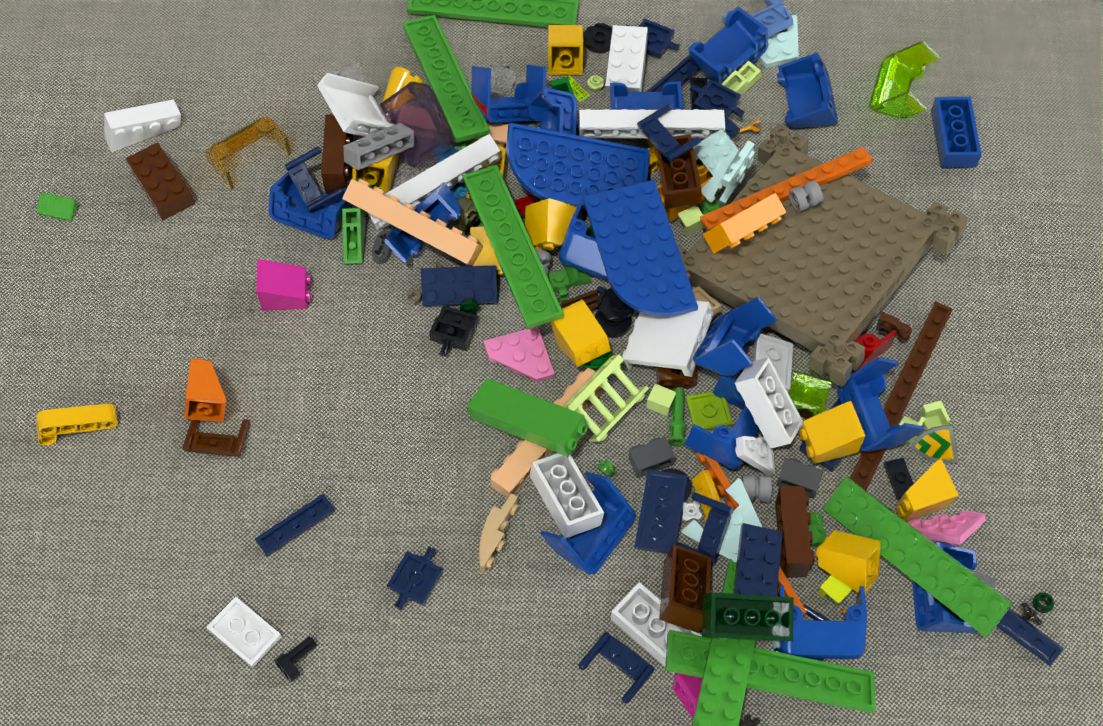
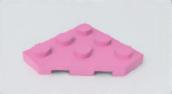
[484,326,555,383]
[908,511,986,546]

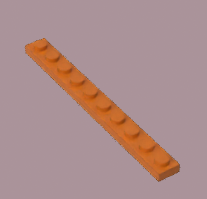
[700,147,873,231]
[696,452,807,619]

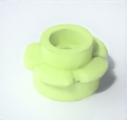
[587,75,604,92]

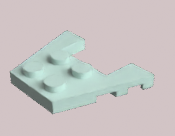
[757,15,799,68]
[693,129,741,203]
[719,141,755,207]
[681,478,763,562]

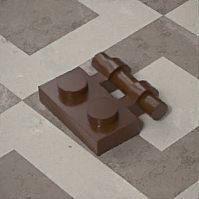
[876,312,912,342]

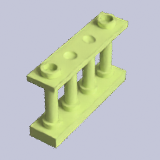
[562,354,649,443]

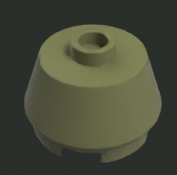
[450,197,480,234]

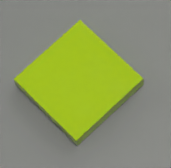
[685,391,733,431]

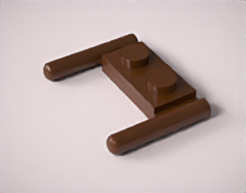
[182,419,250,457]

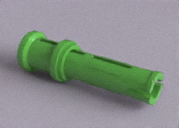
[668,388,686,447]

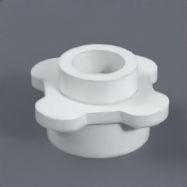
[682,501,702,522]

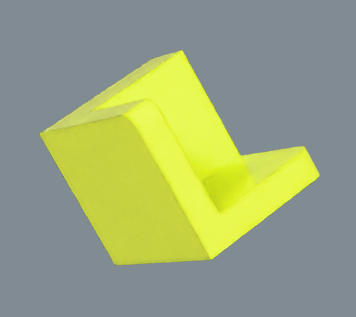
[817,575,852,604]

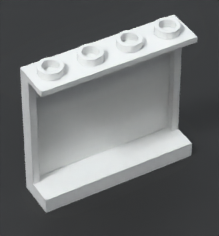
[317,73,395,137]
[622,301,713,377]

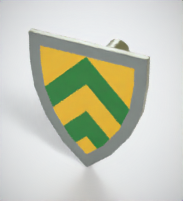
[910,425,959,463]

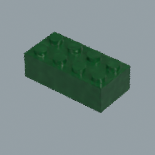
[702,593,794,641]

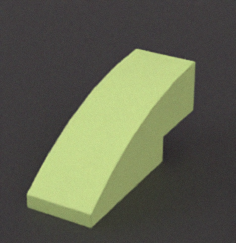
[722,61,762,95]

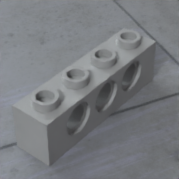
[343,123,414,170]

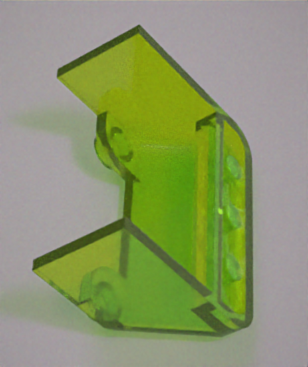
[869,40,941,119]

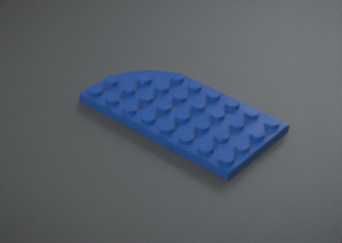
[506,123,650,209]
[583,180,698,317]

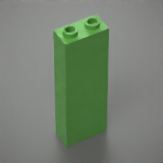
[466,378,588,457]

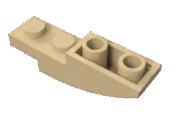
[479,493,520,574]

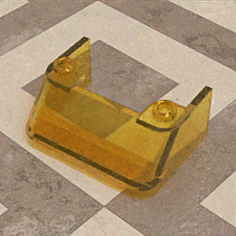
[205,117,291,190]

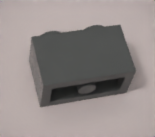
[629,437,675,478]
[776,457,824,499]

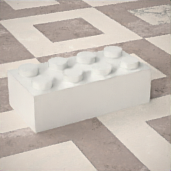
[605,25,648,97]
[735,357,803,448]
[530,453,604,539]
[611,582,702,674]

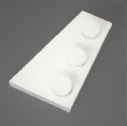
[735,436,775,476]

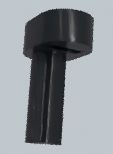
[274,636,317,682]

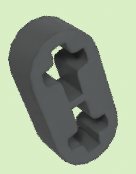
[372,230,392,264]

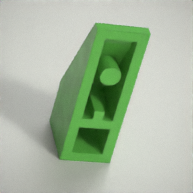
[342,208,366,264]

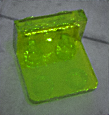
[788,370,832,413]

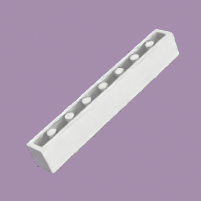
[579,109,725,138]
[366,134,502,230]

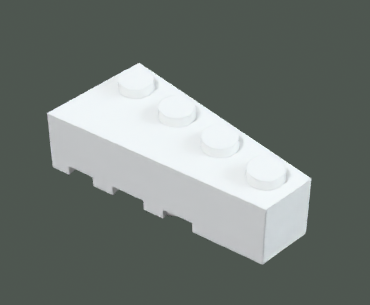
[104,99,181,152]

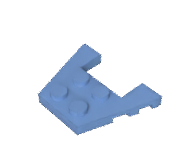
[722,0,793,37]

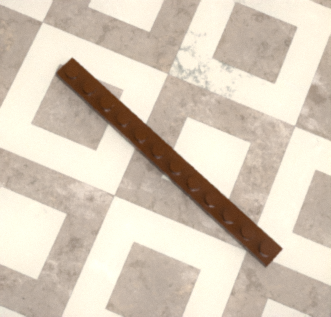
[850,301,953,491]

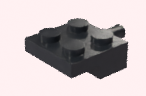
[429,305,479,357]

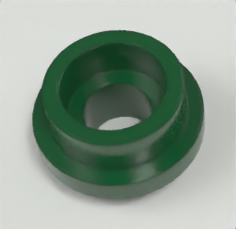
[460,298,479,314]
[1033,592,1054,613]

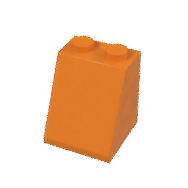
[184,359,226,423]

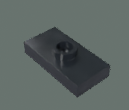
[883,458,914,500]

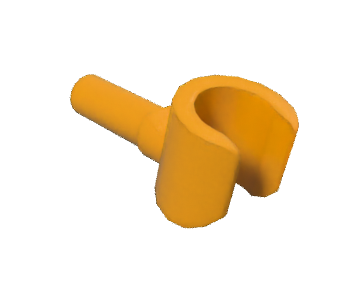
[738,120,762,134]

